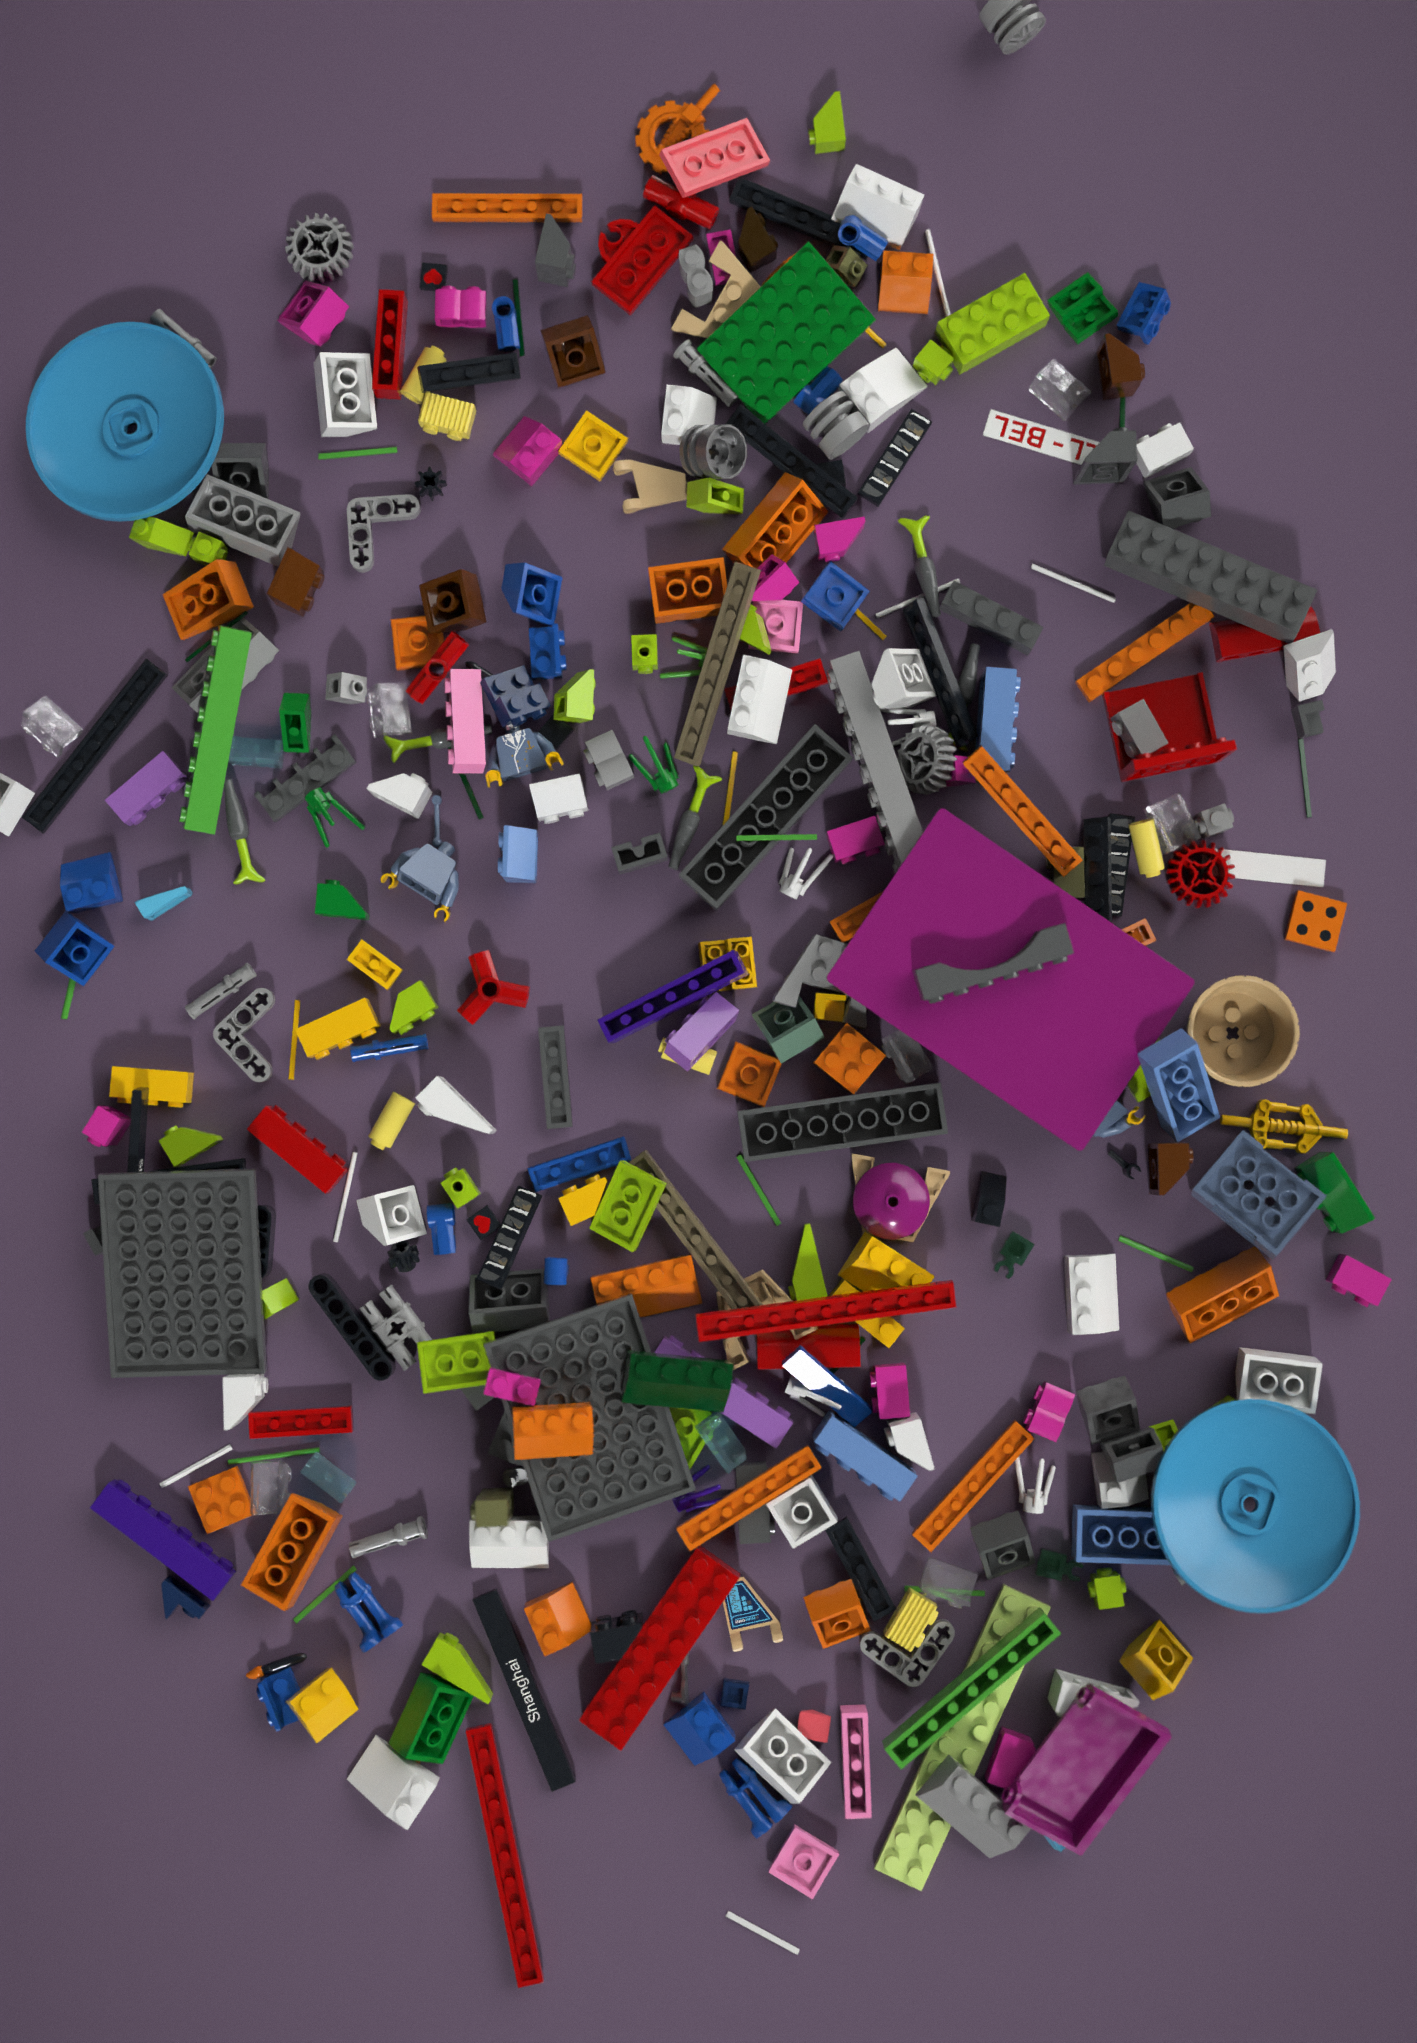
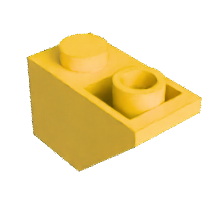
[558,1174,608,1226]

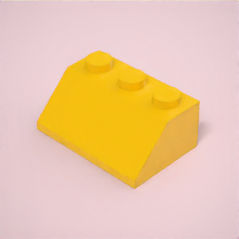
[838,1232,935,1291]

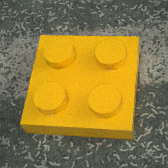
[558,410,628,481]

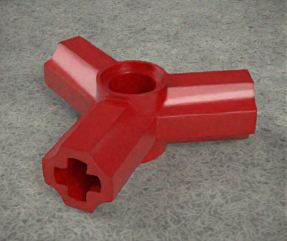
[457,950,530,1025]

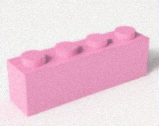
[444,669,486,774]
[840,1704,872,1819]

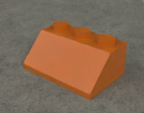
[512,1402,593,1460]

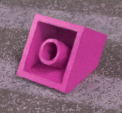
[277,280,350,347]
[493,416,563,487]

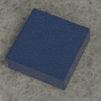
[720,1678,749,1710]

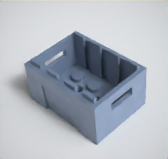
[1191,1130,1326,1261]

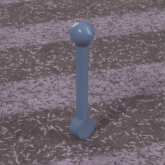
[432,795,442,847]

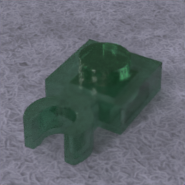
[993,1231,1035,1279]
[1035,1548,1084,1582]

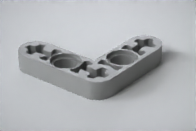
[347,494,421,573]
[213,988,275,1083]
[859,1619,955,1687]

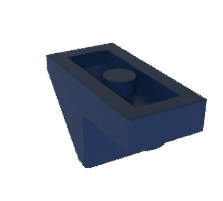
[161,1575,211,1620]

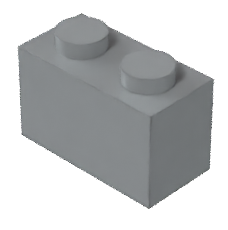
[1110,699,1168,759]

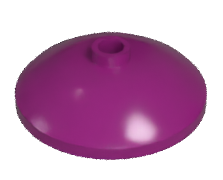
[853,1163,930,1240]

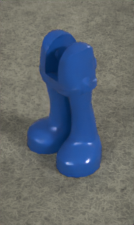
[335,1572,404,1653]
[719,1758,792,1839]

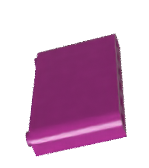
[1001,1684,1172,1856]

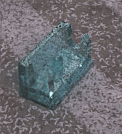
[228,736,284,768]
[695,1412,747,1474]
[300,1451,357,1504]

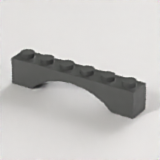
[912,923,1074,1004]

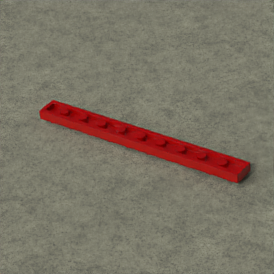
[695,1280,956,1342]
[466,1723,544,1988]

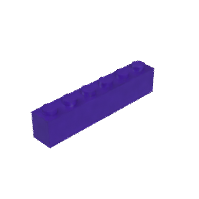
[597,950,749,1043]
[90,1479,237,1601]

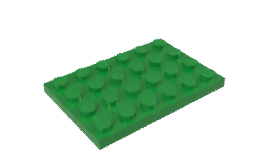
[697,241,876,424]

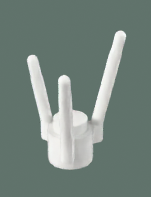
[879,707,936,747]
[778,848,833,900]
[785,1375,844,1417]
[1015,1457,1056,1514]

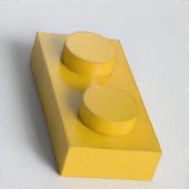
[346,939,403,990]

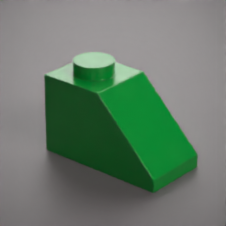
[279,693,311,753]
[315,880,370,920]

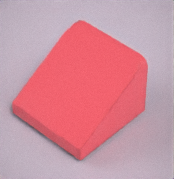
[797,1709,831,1743]

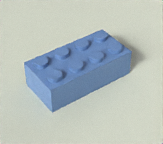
[975,667,1021,774]
[1137,1028,1220,1143]
[812,1410,917,1502]
[1071,1505,1171,1565]

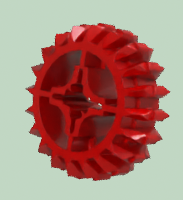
[1165,840,1235,909]

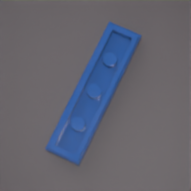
[527,1136,632,1192]
[782,1345,873,1428]

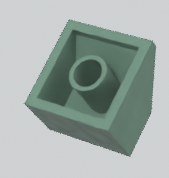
[752,996,825,1063]

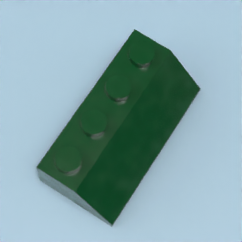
[621,1350,734,1412]

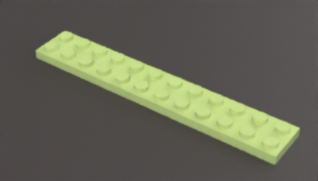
[874,1584,1051,1891]

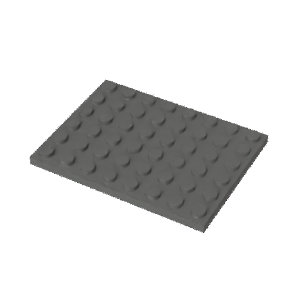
[98,1169,267,1378]
[484,1293,696,1542]

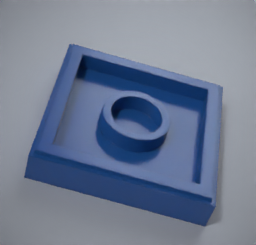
[800,561,870,632]

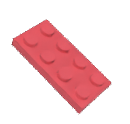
[660,118,770,198]

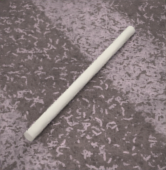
[925,229,950,317]
[1031,564,1116,603]
[875,579,960,618]
[333,1152,358,1242]

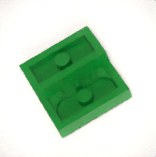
[1047,272,1118,345]

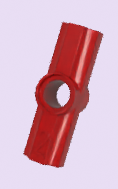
[643,175,719,230]
[405,631,469,704]

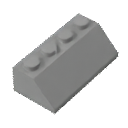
[185,474,300,567]
[172,617,279,713]
[915,1755,1031,1858]

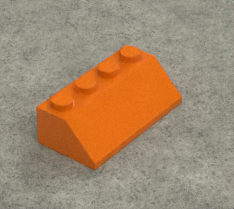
[722,472,828,568]
[1166,1246,1279,1344]
[591,1254,702,1318]
[241,1493,343,1611]

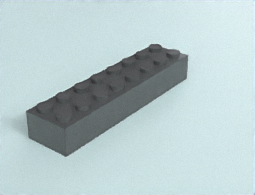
[1104,510,1317,644]
[679,724,853,912]
[737,1083,948,1162]

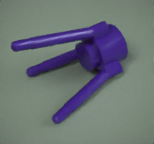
[672,1465,723,1512]

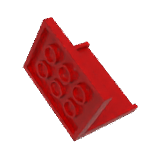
[1102,672,1237,782]

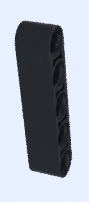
[308,1273,396,1381]

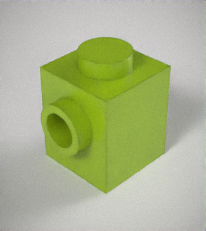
[913,339,954,385]
[188,532,228,566]
[631,634,658,674]
[441,1167,481,1209]
[1087,1567,1126,1610]

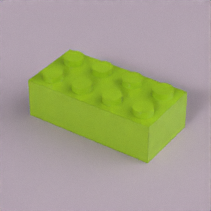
[935,273,1050,375]

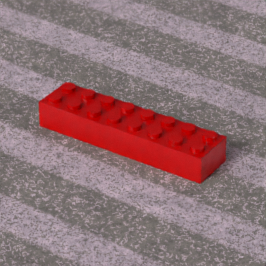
[579,1545,740,1751]

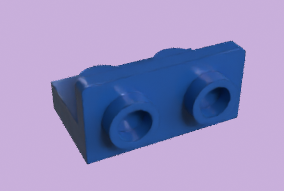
[1116,282,1171,345]
[529,623,567,680]
[256,1666,300,1732]

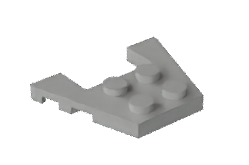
[772,934,867,1029]

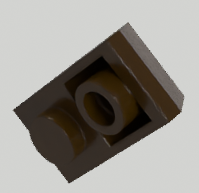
[738,207,778,273]

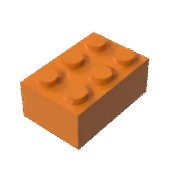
[648,557,727,624]

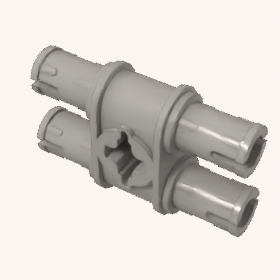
[358,1285,432,1371]

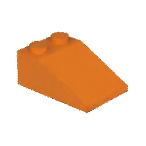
[162,559,254,640]

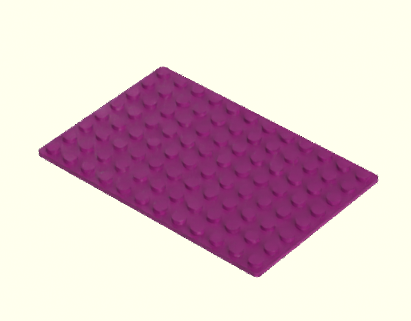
[826,808,1195,1151]

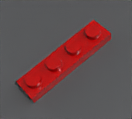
[724,658,828,711]
[248,1406,353,1439]

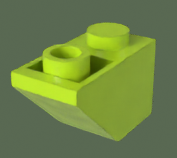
[554,669,596,723]
[389,980,439,1035]

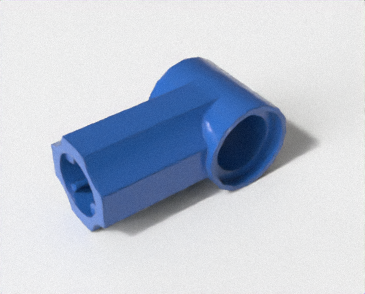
[838,215,888,261]
[492,296,520,352]
[793,366,843,415]
[427,1203,456,1255]
[543,1257,569,1285]

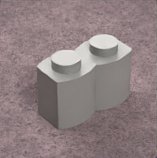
[679,245,713,308]
[583,730,634,790]

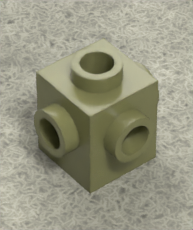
[825,246,868,287]

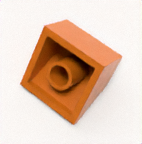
[878,251,934,314]
[803,1579,871,1649]
[524,1582,592,1657]

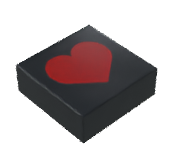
[420,263,448,291]
[466,1205,501,1241]

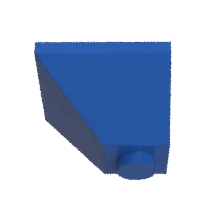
[501,563,563,626]

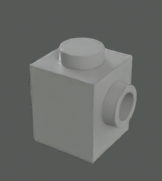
[325,672,367,705]
[1195,803,1234,839]

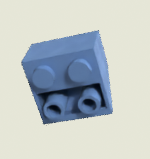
[498,825,538,883]

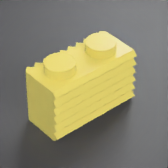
[418,392,476,441]
[883,1587,938,1652]

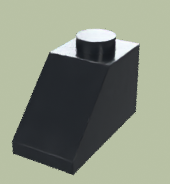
[971,1171,1007,1227]

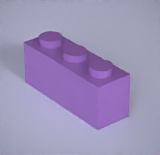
[105,751,188,826]
[664,992,739,1072]

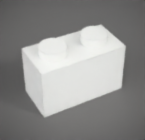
[1136,422,1194,478]

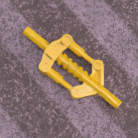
[1220,1099,1348,1154]

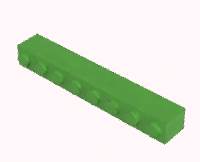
[179,625,252,835]
[882,1607,1061,1769]

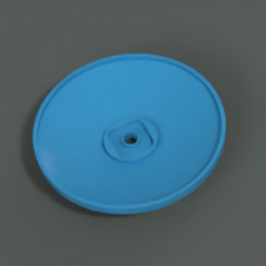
[26,322,224,522]
[1151,1399,1360,1613]

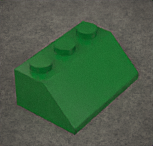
[1295,1152,1375,1234]
[388,1672,474,1764]

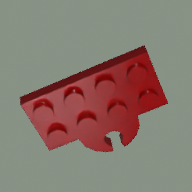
[591,205,693,316]

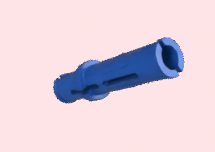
[350,1033,429,1062]

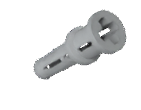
[673,339,739,407]
[349,1516,428,1558]

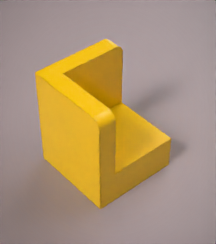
[813,993,846,1022]

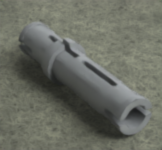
[150,309,217,368]
[185,963,257,1019]

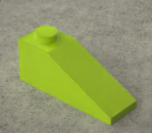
[788,1223,828,1301]
[422,1632,493,1704]

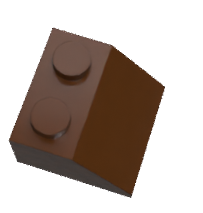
[540,315,606,388]
[1096,333,1145,400]
[266,547,325,617]
[419,569,487,634]
[1148,1143,1193,1195]

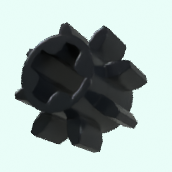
[415,467,447,501]
[387,1241,420,1272]

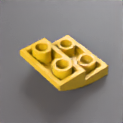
[698,937,757,992]

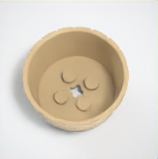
[1187,975,1300,1087]

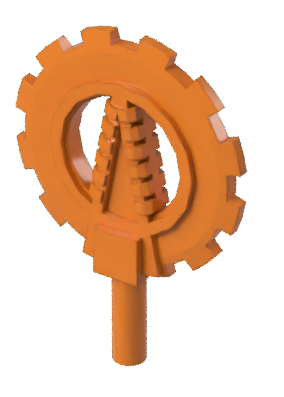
[635,84,720,174]

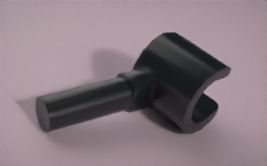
[1108,1149,1141,1179]

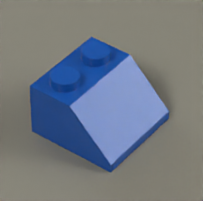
[60,852,123,914]
[35,911,115,986]
[663,1692,736,1766]

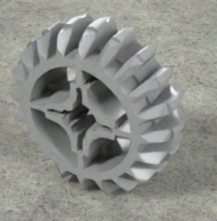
[285,212,354,283]
[896,725,957,795]

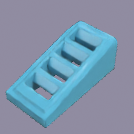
[135,886,193,921]

